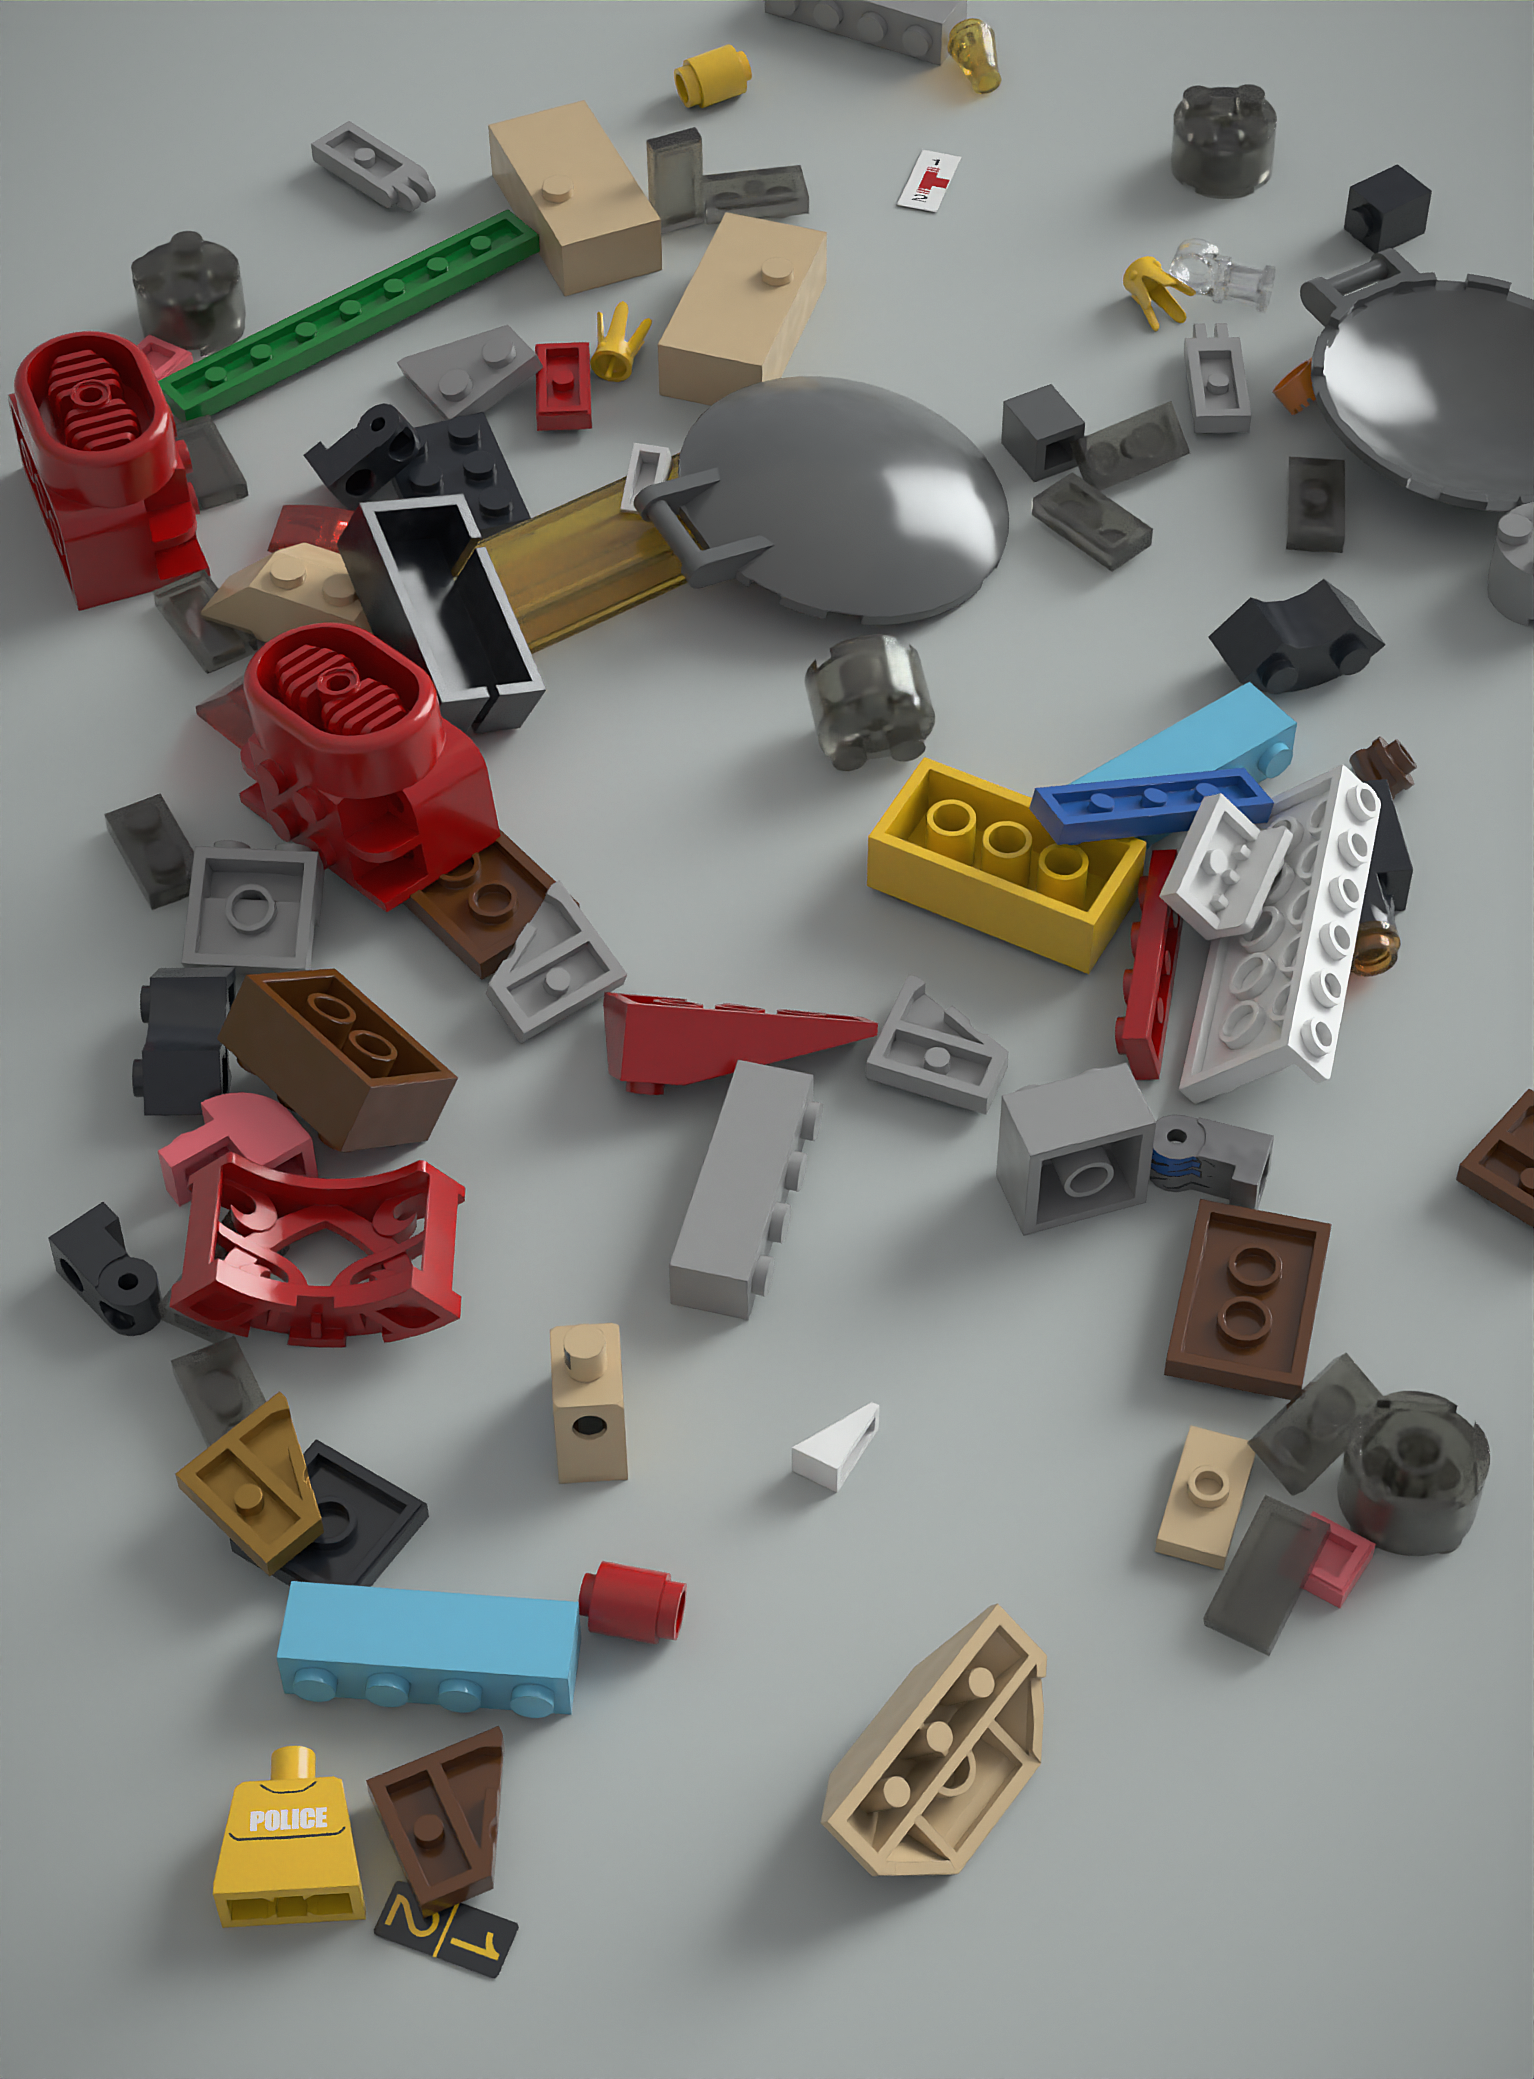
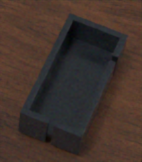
[336,494,547,734]

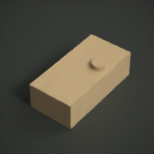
[488,100,662,296]
[658,212,827,406]

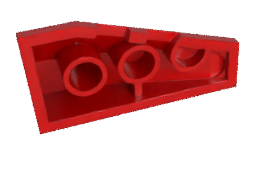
[603,992,878,1095]

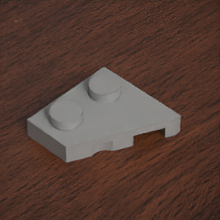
[397,325,543,420]
[486,880,627,1043]

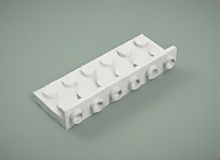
[1179,764,1381,1104]

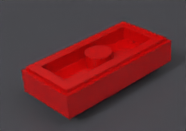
[535,342,592,431]

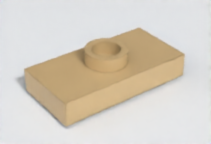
[1155,1425,1258,1570]

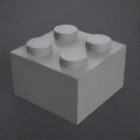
[996,1063,1156,1236]

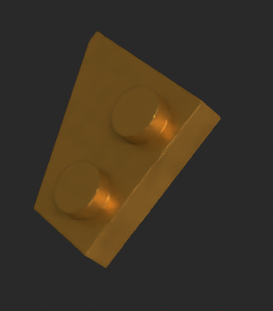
[175,1391,324,1577]

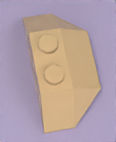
[201,542,373,643]
[820,1604,1047,1876]

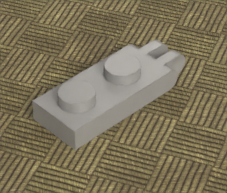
[311,121,436,212]
[1184,323,1252,434]

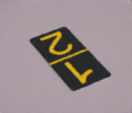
[374,1881,519,1979]

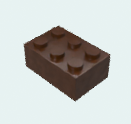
[217,968,458,1152]

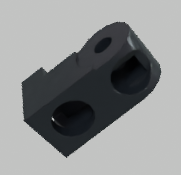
[303,403,421,514]
[48,1202,164,1336]

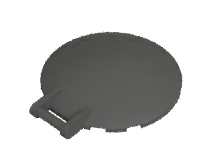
[1300,248,1534,512]
[633,376,1009,625]

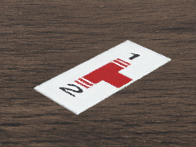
[897,150,962,213]

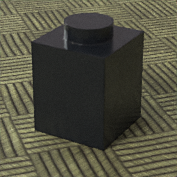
[1344,164,1432,253]

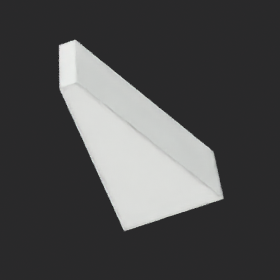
[620,443,674,514]
[792,1402,879,1493]

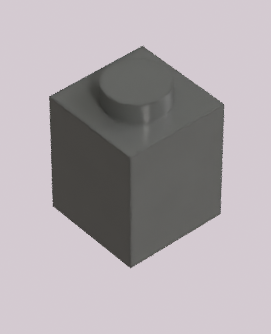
[1001,384,1085,482]

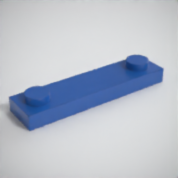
[1029,768,1274,845]

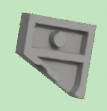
[866,974,1009,1115]

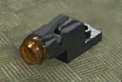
[1350,779,1413,977]

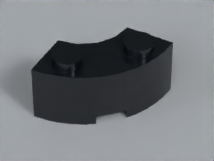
[1208,579,1386,695]
[132,967,236,1116]

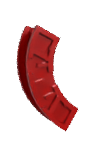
[169,1152,466,1348]

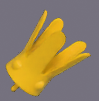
[1123,256,1196,331]
[590,301,652,382]

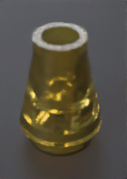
[947,18,1002,94]

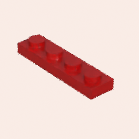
[1115,849,1184,1080]

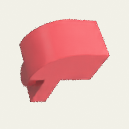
[158,1092,318,1207]

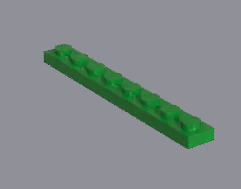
[158,209,540,427]

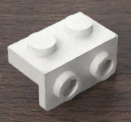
[1159,793,1293,940]

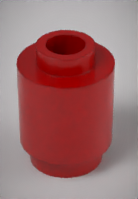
[578,1561,687,1645]

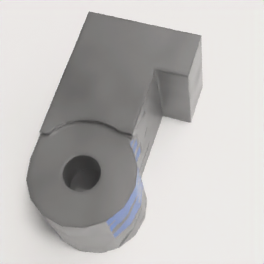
[1149,1114,1274,1210]

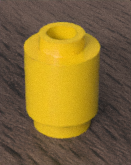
[674,44,752,109]

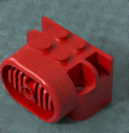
[8,331,211,611]
[239,622,501,913]

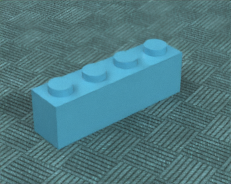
[1068,682,1297,851]
[276,1581,582,1718]

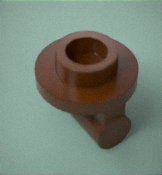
[1349,736,1417,800]

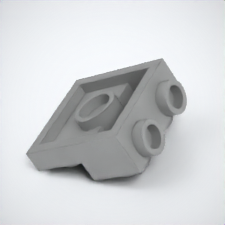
[181,840,325,974]

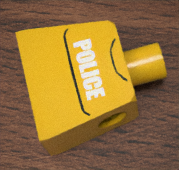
[213,1746,366,1928]

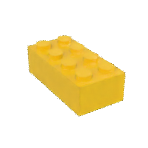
[867,757,1147,974]

